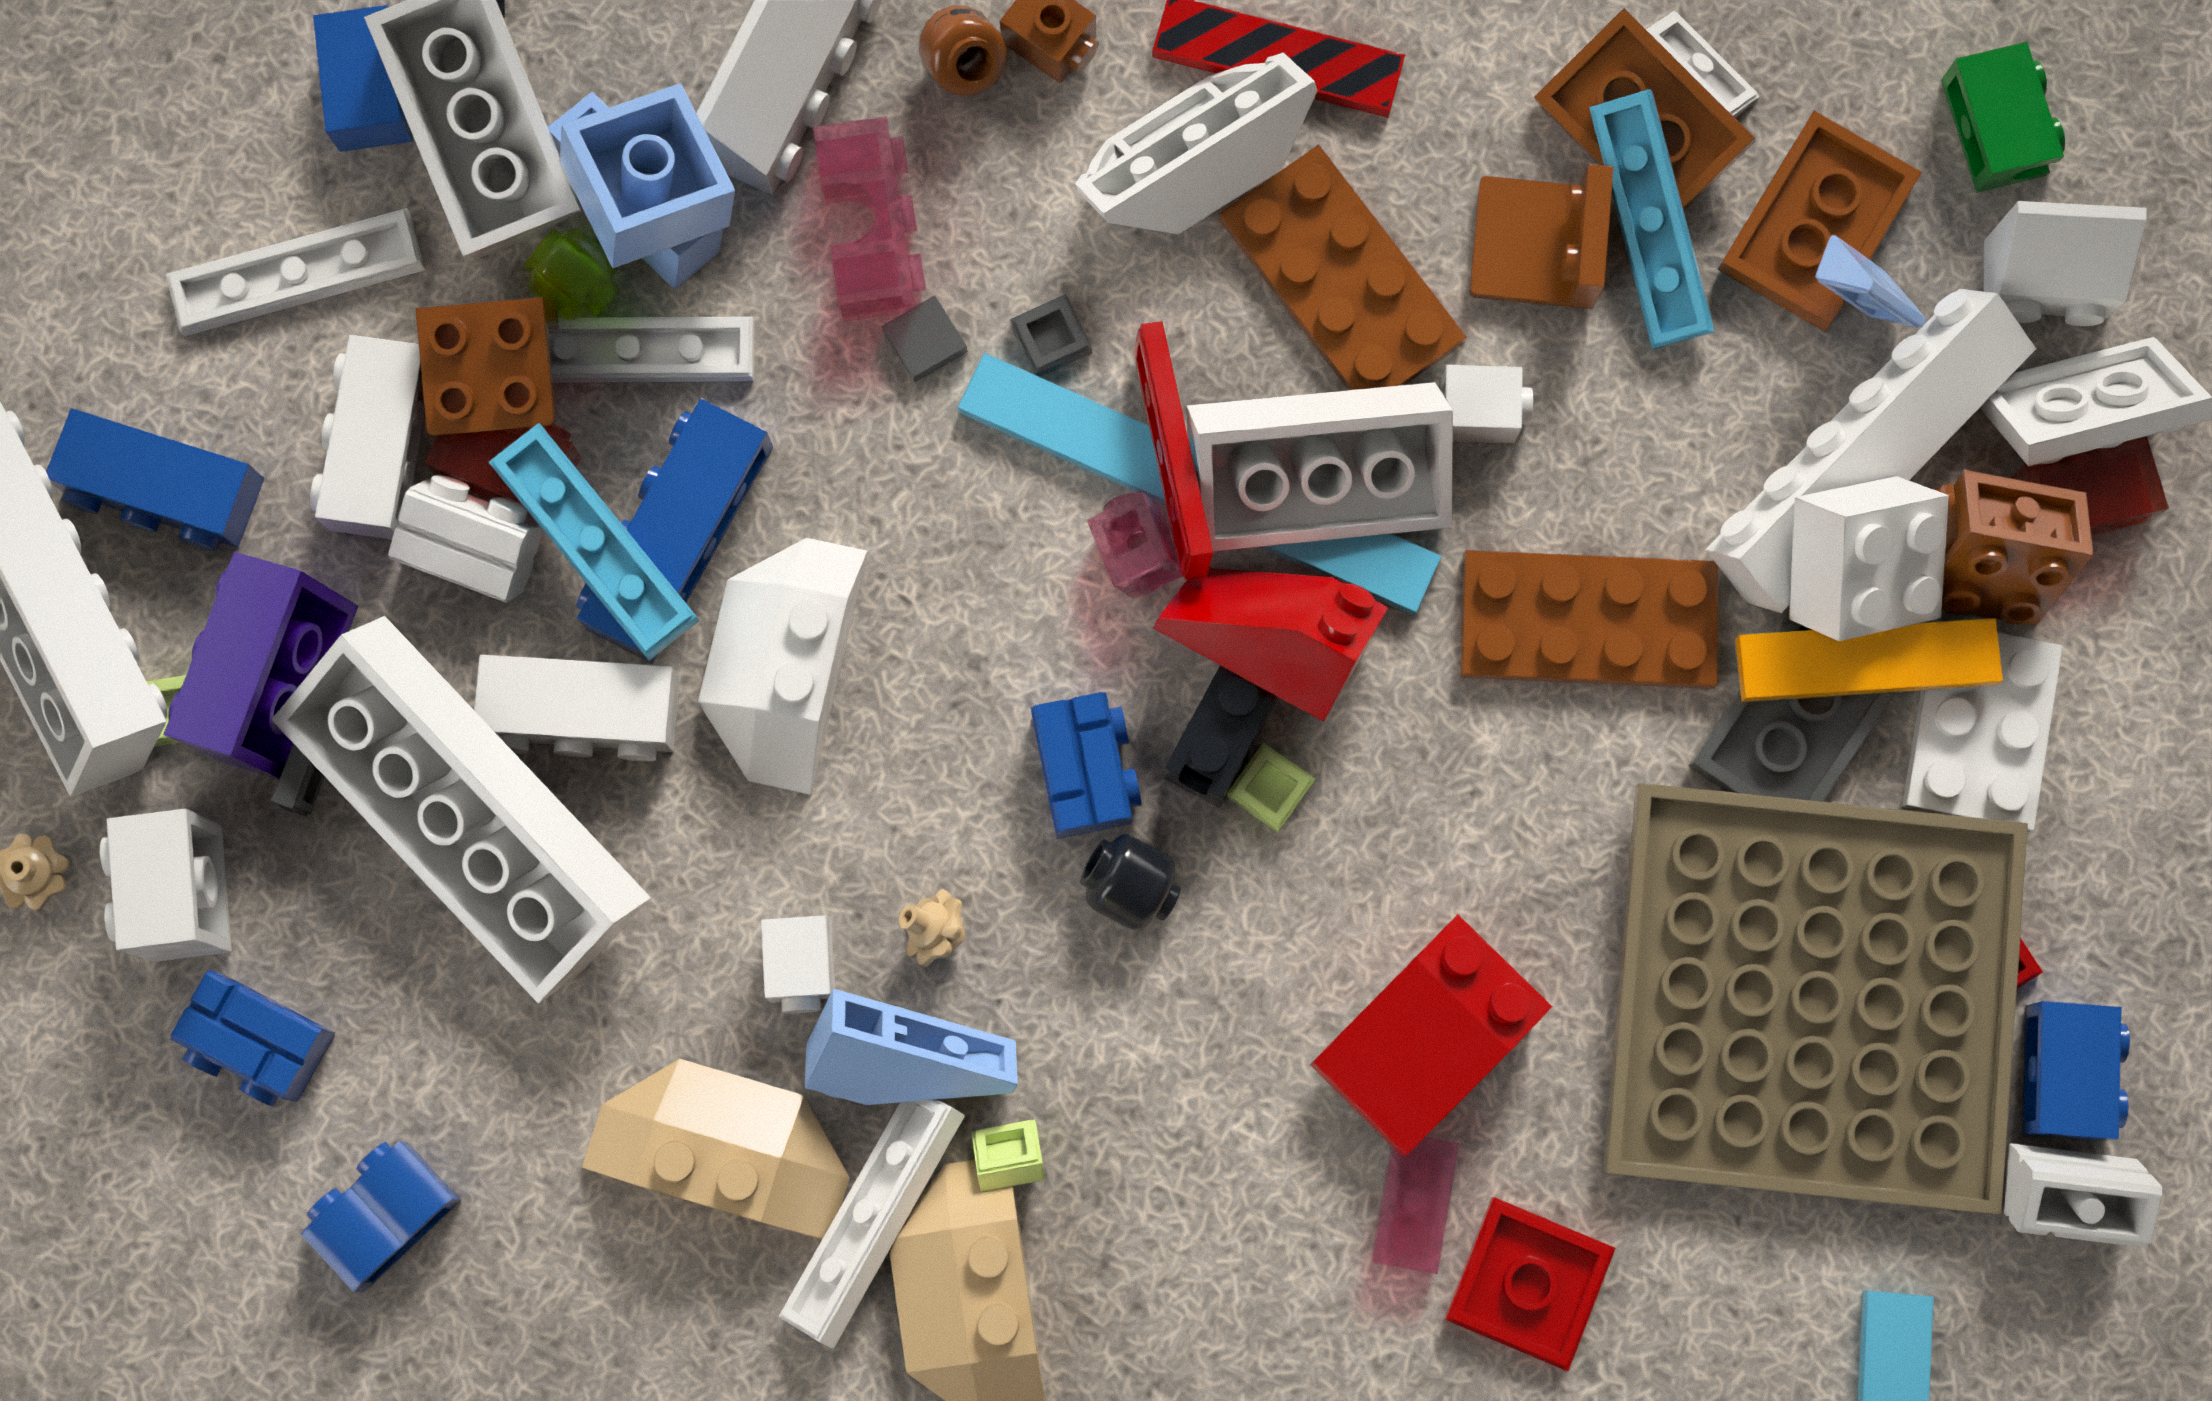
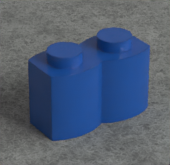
[301,1141,461,1292]

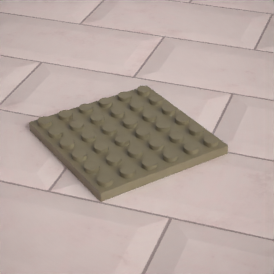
[1603,783,2028,1215]

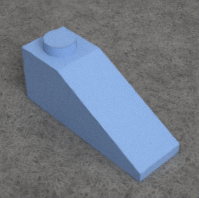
[805,988,1018,1105]

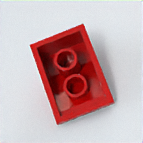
[1153,568,1388,722]
[1310,914,1553,1158]

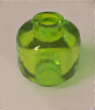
[523,228,620,321]

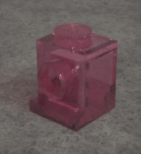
[1087,492,1182,599]

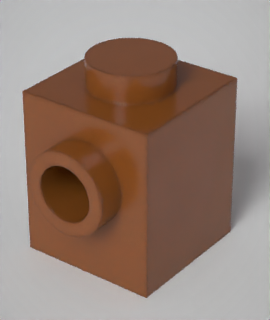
[1000,0,1099,84]

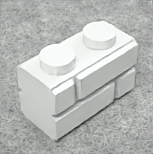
[388,475,543,603]
[2002,1143,2162,1248]

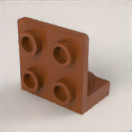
[1469,164,1614,310]
[415,297,559,436]
[1942,470,2093,625]

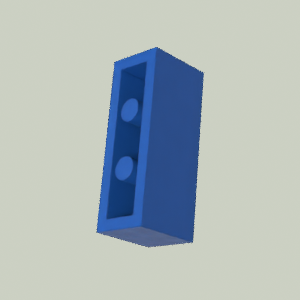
[46,408,265,551]

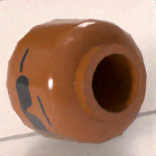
[919,5,1007,96]

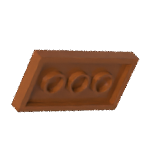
[1218,144,1467,390]
[1460,550,1718,689]

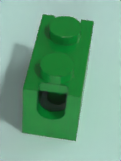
[1941,41,2065,193]

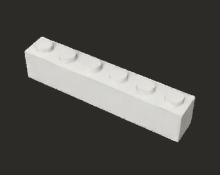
[1705,289,2036,613]

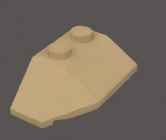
[582,1059,850,1239]
[889,1159,1046,1401]

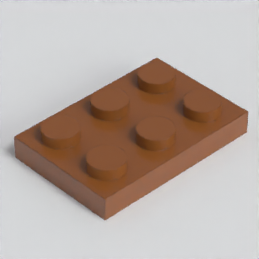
[1534,8,1755,211]
[1717,110,1922,332]

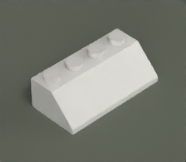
[364,0,581,259]
[696,0,882,195]
[1186,382,1453,551]

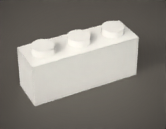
[310,335,426,539]
[474,655,680,762]

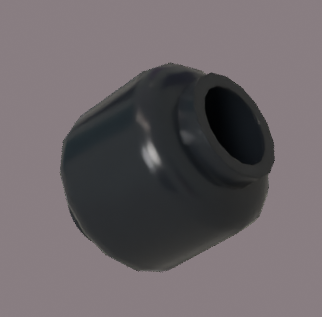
[1080,834,1181,930]

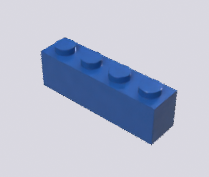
[576,398,773,664]

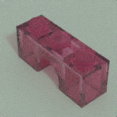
[813,116,926,322]

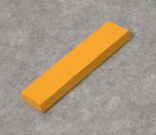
[1735,618,2003,702]

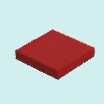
[1444,1197,1616,1372]

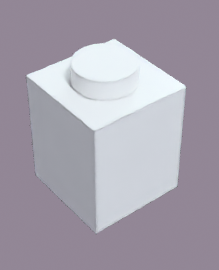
[1440,365,1533,443]
[761,915,835,1013]

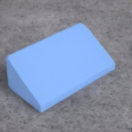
[1815,235,1926,329]

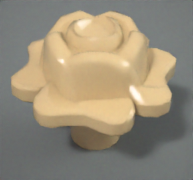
[0,834,69,911]
[898,889,965,967]

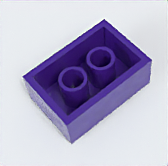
[163,551,359,780]

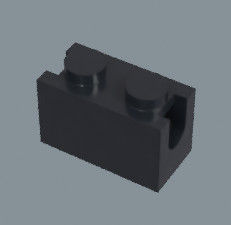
[1164,666,1279,808]

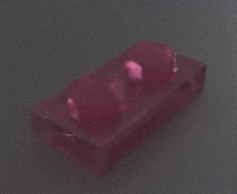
[1370,1137,1459,1274]

